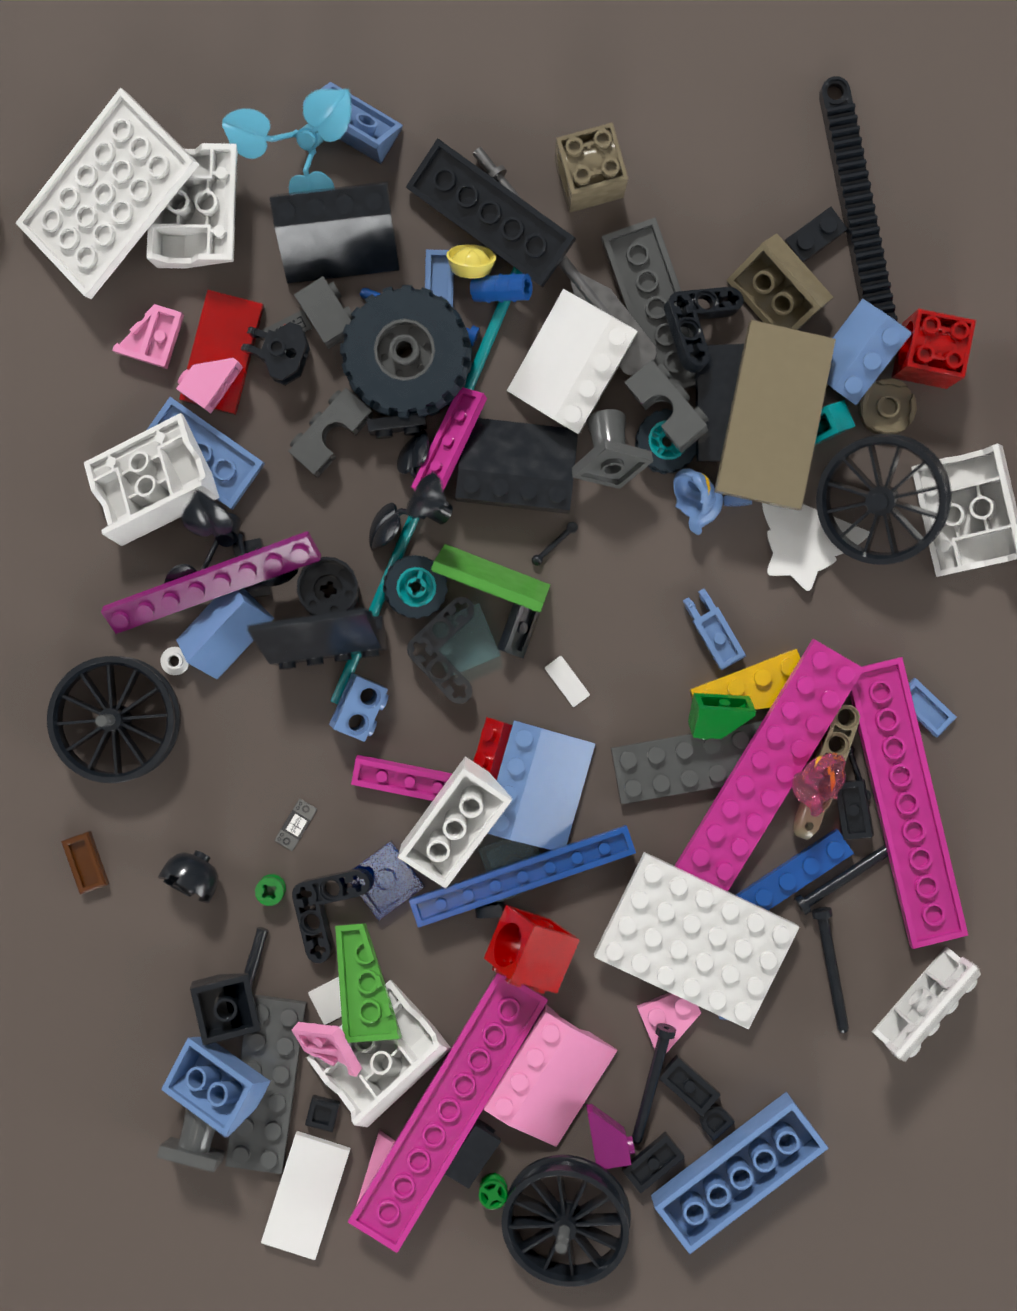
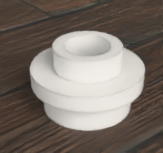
[161,647,189,675]

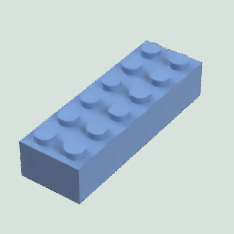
[651,1091,828,1254]

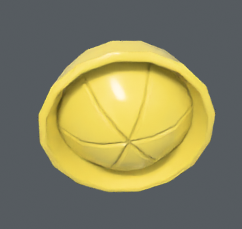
[447,244,496,279]

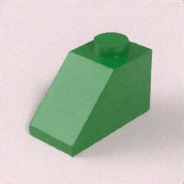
[688,693,756,740]

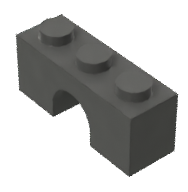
[625,360,709,453]
[288,387,374,478]

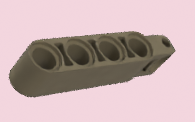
[793,704,860,840]

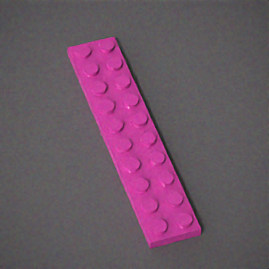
[675,639,864,891]
[850,657,968,949]
[348,973,548,1253]

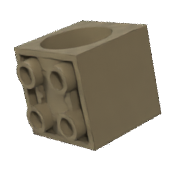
[554,122,628,213]

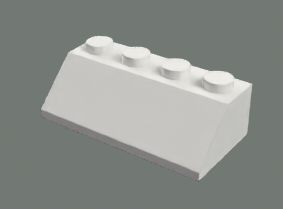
[398,757,512,888]

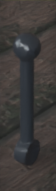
[531,522,578,566]
[848,745,872,800]

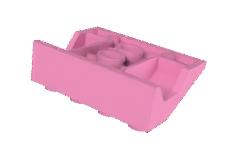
[484,1004,617,1147]

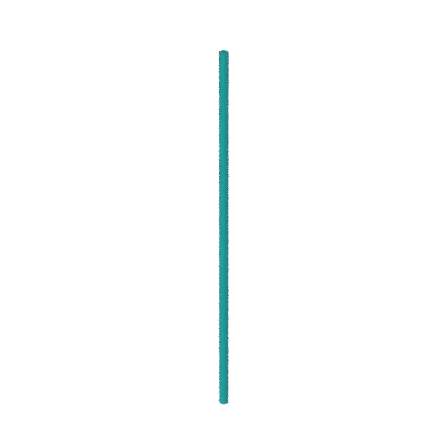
[330,266,523,704]

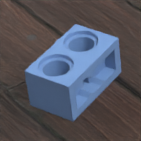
[329,673,389,742]

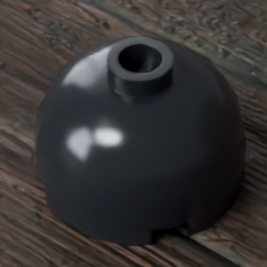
[158,850,218,904]

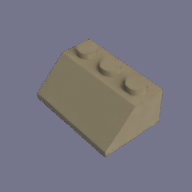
[726,233,834,330]

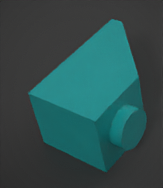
[815,400,856,445]

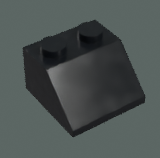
[190,973,261,1045]

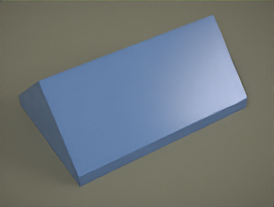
[303,82,403,164]
[176,588,275,679]

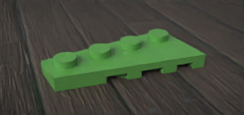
[335,923,402,1043]

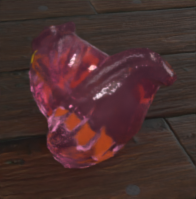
[792,753,846,817]

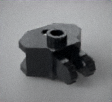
[241,322,311,386]

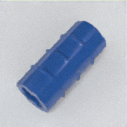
[470,273,533,303]

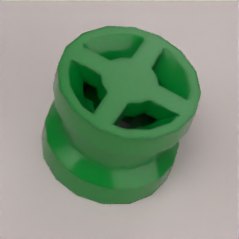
[255,874,286,906]
[479,1173,507,1210]

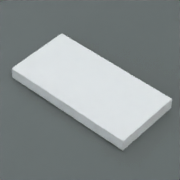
[261,1131,351,1260]

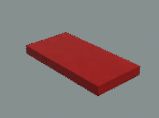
[179,290,264,415]

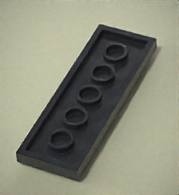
[406,138,576,287]

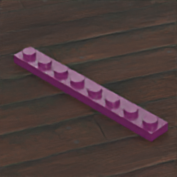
[101,531,321,634]

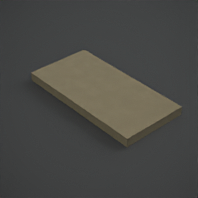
[714,320,836,511]

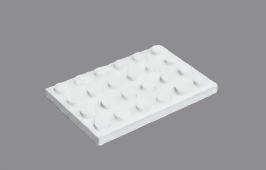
[16,88,199,299]
[594,852,800,1029]

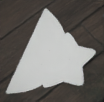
[762,503,869,591]

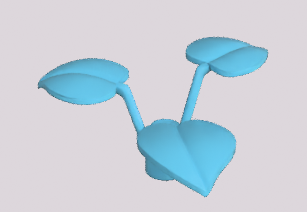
[222,89,351,193]

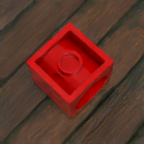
[891,309,976,389]
[484,905,580,994]

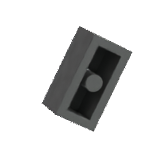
[294,277,353,349]

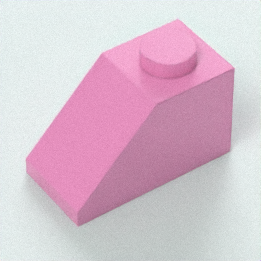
[176,358,243,414]

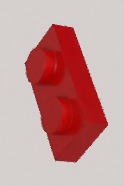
[473,717,512,780]

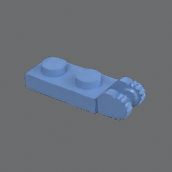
[683,588,746,670]

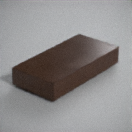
[61,831,109,895]

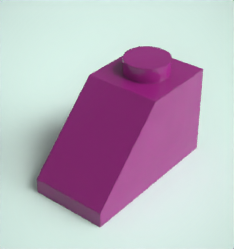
[586,1104,635,1169]

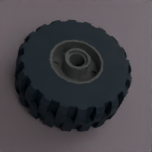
[340,285,472,418]

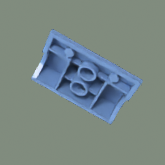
[487,720,595,850]

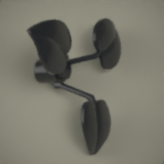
[369,430,453,551]
[164,490,299,587]

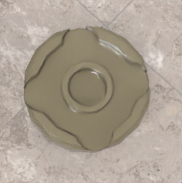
[858,378,917,434]

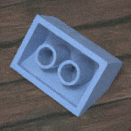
[827,299,912,405]
[161,1037,271,1137]

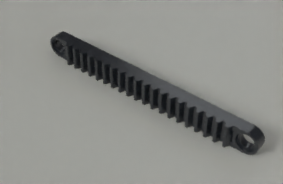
[819,76,898,321]

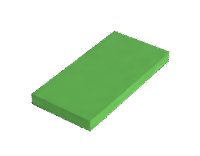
[431,544,550,612]

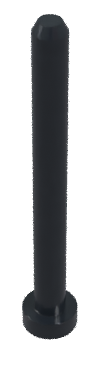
[794,844,888,915]
[811,907,849,1033]
[632,1023,676,1144]

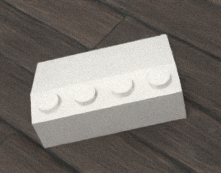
[147,143,238,269]
[507,289,638,434]
[84,413,219,546]
[911,444,1017,577]
[872,947,981,1062]
[307,980,451,1127]

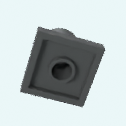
[572,409,653,489]
[156,1108,226,1172]

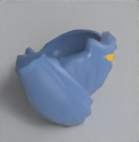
[673,468,724,535]

